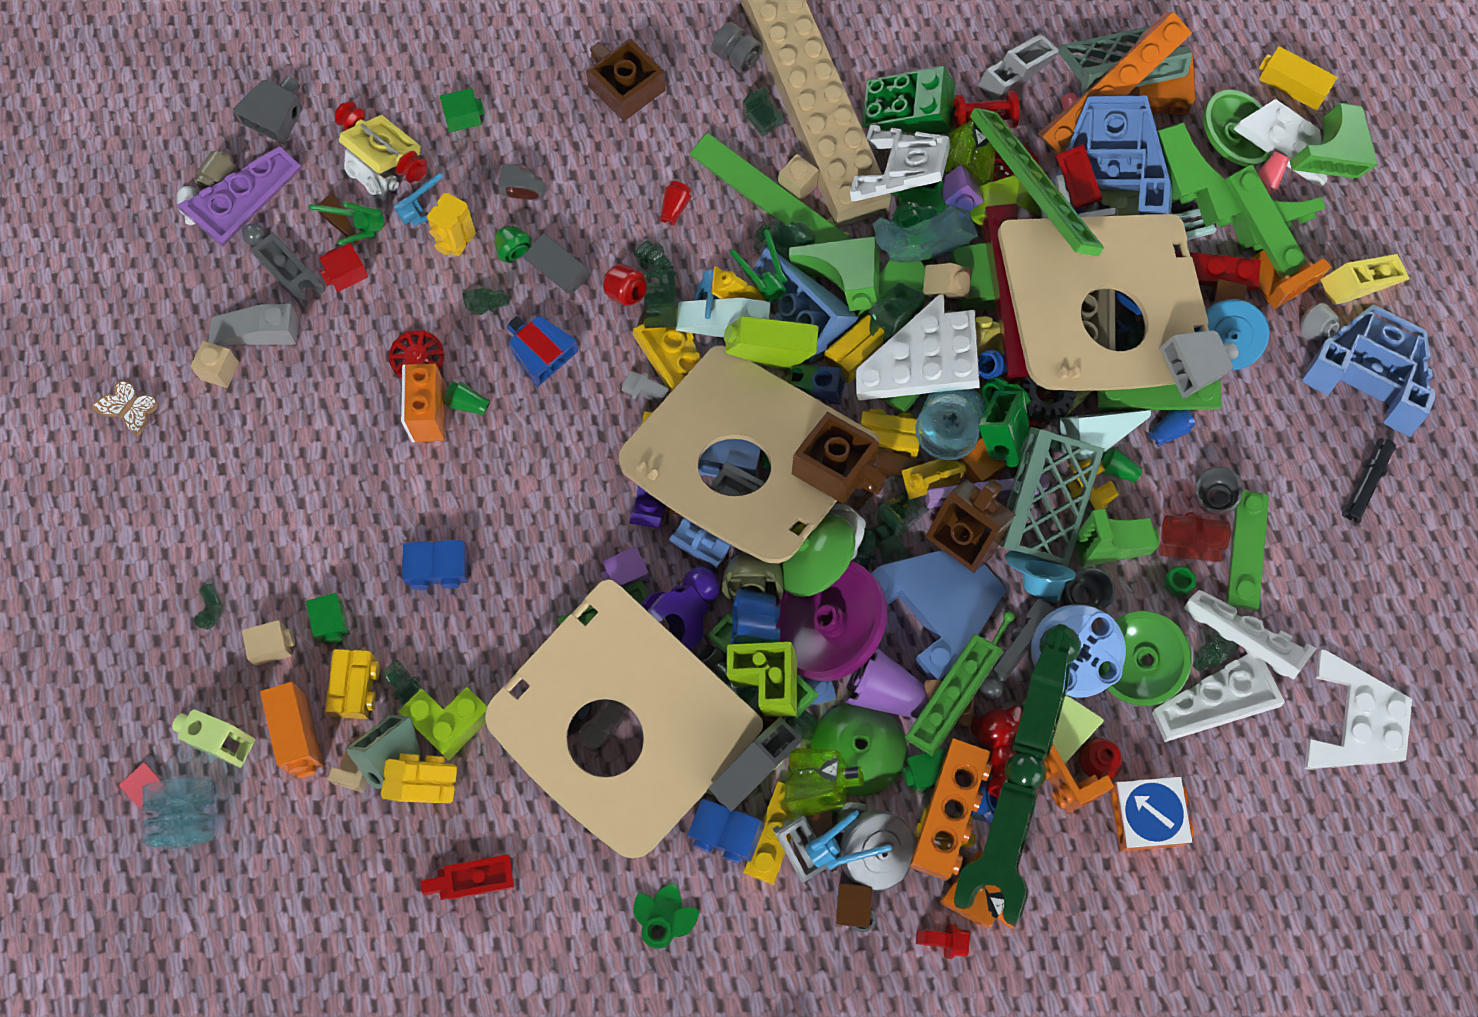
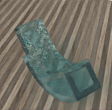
[873,205,978,262]

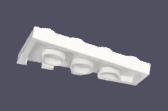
[1184,590,1317,680]
[1152,654,1285,742]

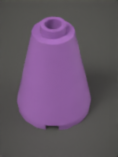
[843,648,929,719]

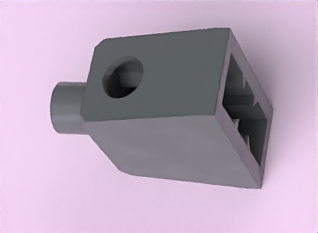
[233,76,303,145]

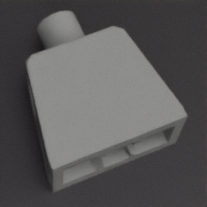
[1159,331,1238,399]

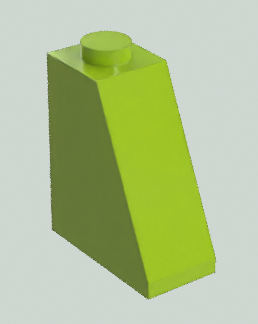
[724,316,818,371]

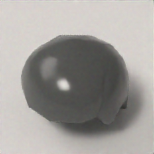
[1195,466,1243,515]
[1063,567,1115,611]

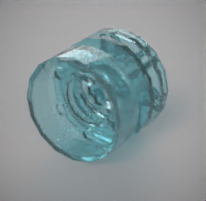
[915,388,986,460]
[142,778,216,849]

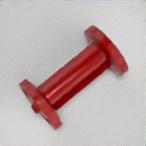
[953,90,1019,133]

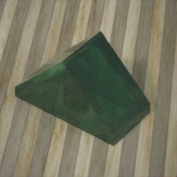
[875,490,929,541]

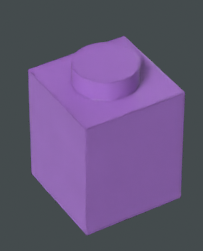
[942,164,984,218]
[600,546,650,588]

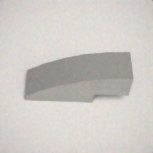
[978,34,1059,101]

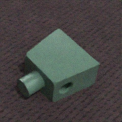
[345,715,423,789]

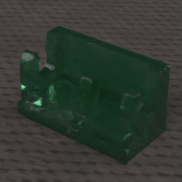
[644,266,677,329]
[869,283,924,344]

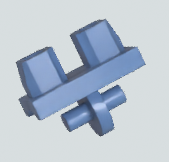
[669,517,732,570]

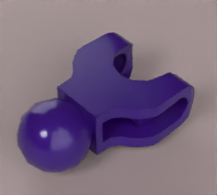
[641,566,720,651]

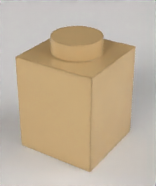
[778,154,819,202]
[923,263,972,300]
[190,341,239,388]
[242,620,295,666]

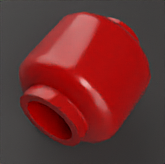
[603,263,647,306]

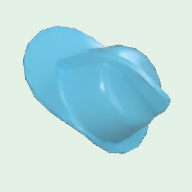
[1005,550,1075,603]

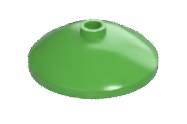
[1203,90,1271,166]
[779,513,856,597]
[1098,611,1192,706]
[812,703,907,796]

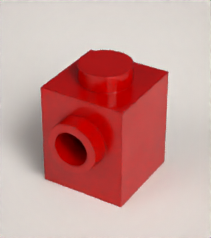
[319,243,368,292]

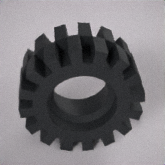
[1020,376,1077,424]

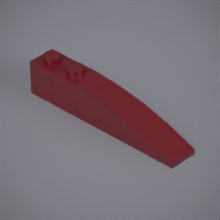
[983,203,1041,378]

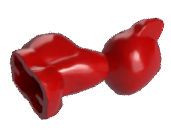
[971,705,1023,801]

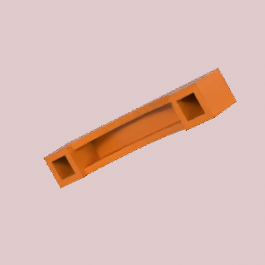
[1038,11,1192,155]

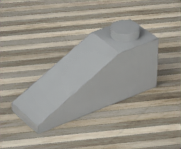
[208,304,299,345]

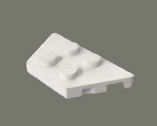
[1233,99,1327,187]

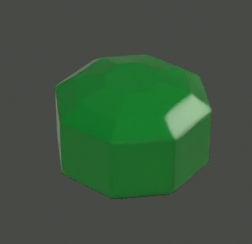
[1164,566,1196,597]

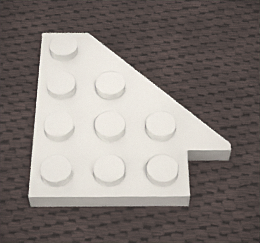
[856,294,980,400]

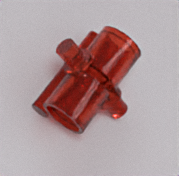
[1159,512,1231,562]

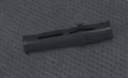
[1342,438,1396,523]

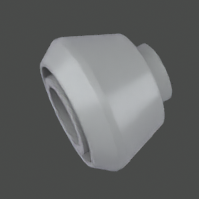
[1300,303,1340,341]

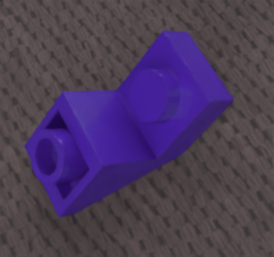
[630,486,666,529]

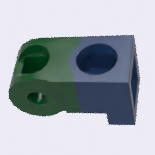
[787,365,845,405]

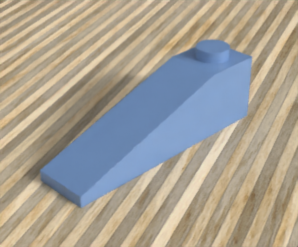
[753,247,858,363]

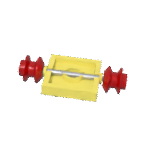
[335,101,427,183]

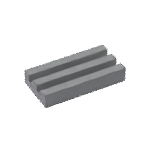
[772,811,828,883]

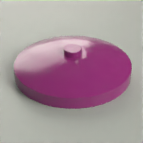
[776,560,887,681]

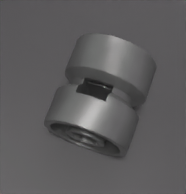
[711,22,763,74]

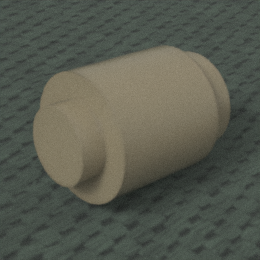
[194,150,235,190]

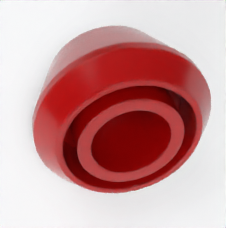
[1079,738,1123,780]

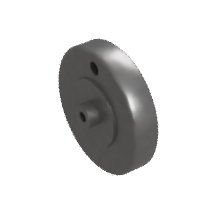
[839,810,916,891]

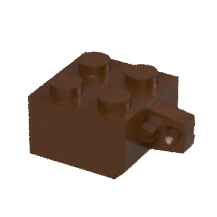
[586,39,665,122]
[791,411,886,504]
[925,479,1016,573]

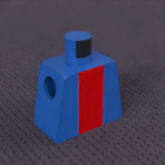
[507,316,578,387]

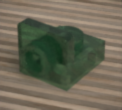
[743,87,785,137]
[753,219,803,262]

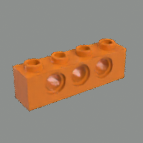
[909,738,993,881]

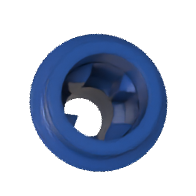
[978,349,1007,379]
[1148,410,1195,447]

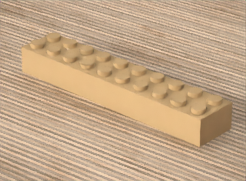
[741,0,891,228]

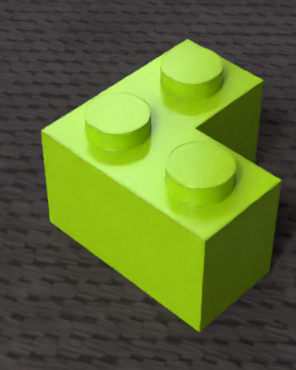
[969,174,1042,228]
[727,642,797,717]
[398,687,487,761]

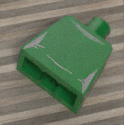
[978,391,1030,467]

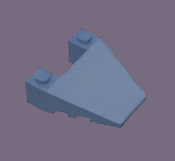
[1053,96,1173,215]
[1301,304,1435,437]
[872,550,1007,681]

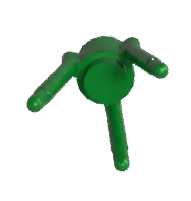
[308,201,384,245]
[730,229,788,303]

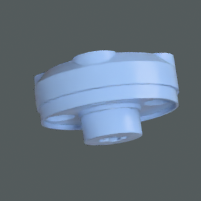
[1031,604,1126,698]

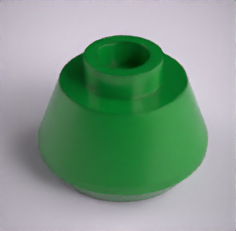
[494,226,532,263]

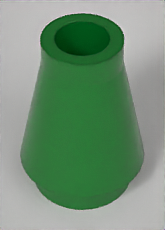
[444,381,490,416]
[1101,447,1143,483]

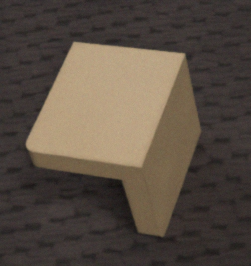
[327,750,368,793]

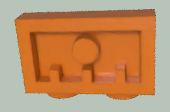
[1249,250,1331,310]
[1044,743,1114,814]

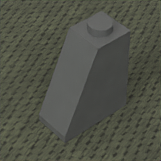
[708,717,803,812]

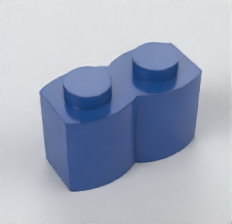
[402,540,468,590]
[731,588,780,644]
[687,799,765,864]

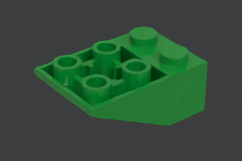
[862,66,955,134]

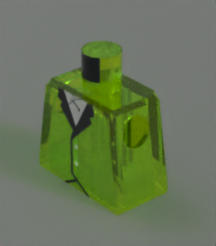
[944,120,995,186]
[785,748,864,818]

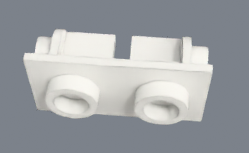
[344,149,399,201]

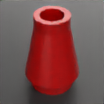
[659,181,692,226]

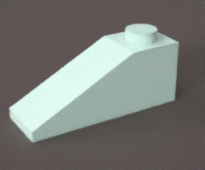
[676,298,770,338]
[1060,410,1151,460]

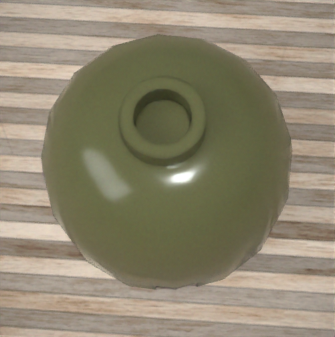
[722,552,784,600]

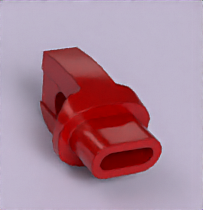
[916,924,970,959]

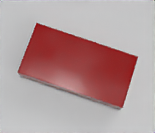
[1056,144,1103,210]

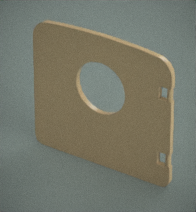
[998,214,1209,391]
[619,346,880,563]
[485,580,763,859]

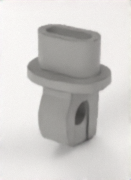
[621,370,669,404]

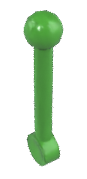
[992,610,1015,646]

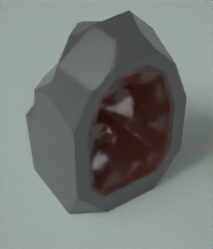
[499,163,547,201]

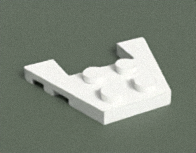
[850,125,950,201]
[1304,650,1412,770]

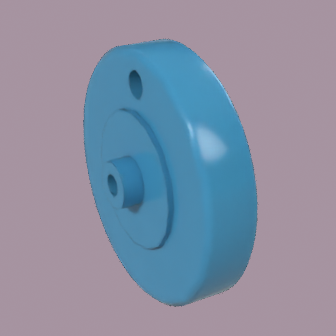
[1195,299,1270,370]

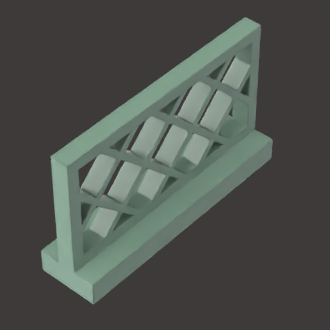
[1058,26,1193,94]
[999,427,1105,565]

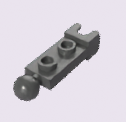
[243,223,325,307]
[978,599,1056,700]

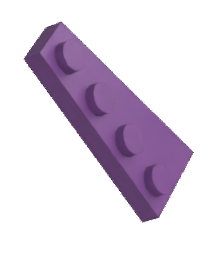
[177,146,301,247]

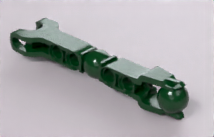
[954,624,1081,926]

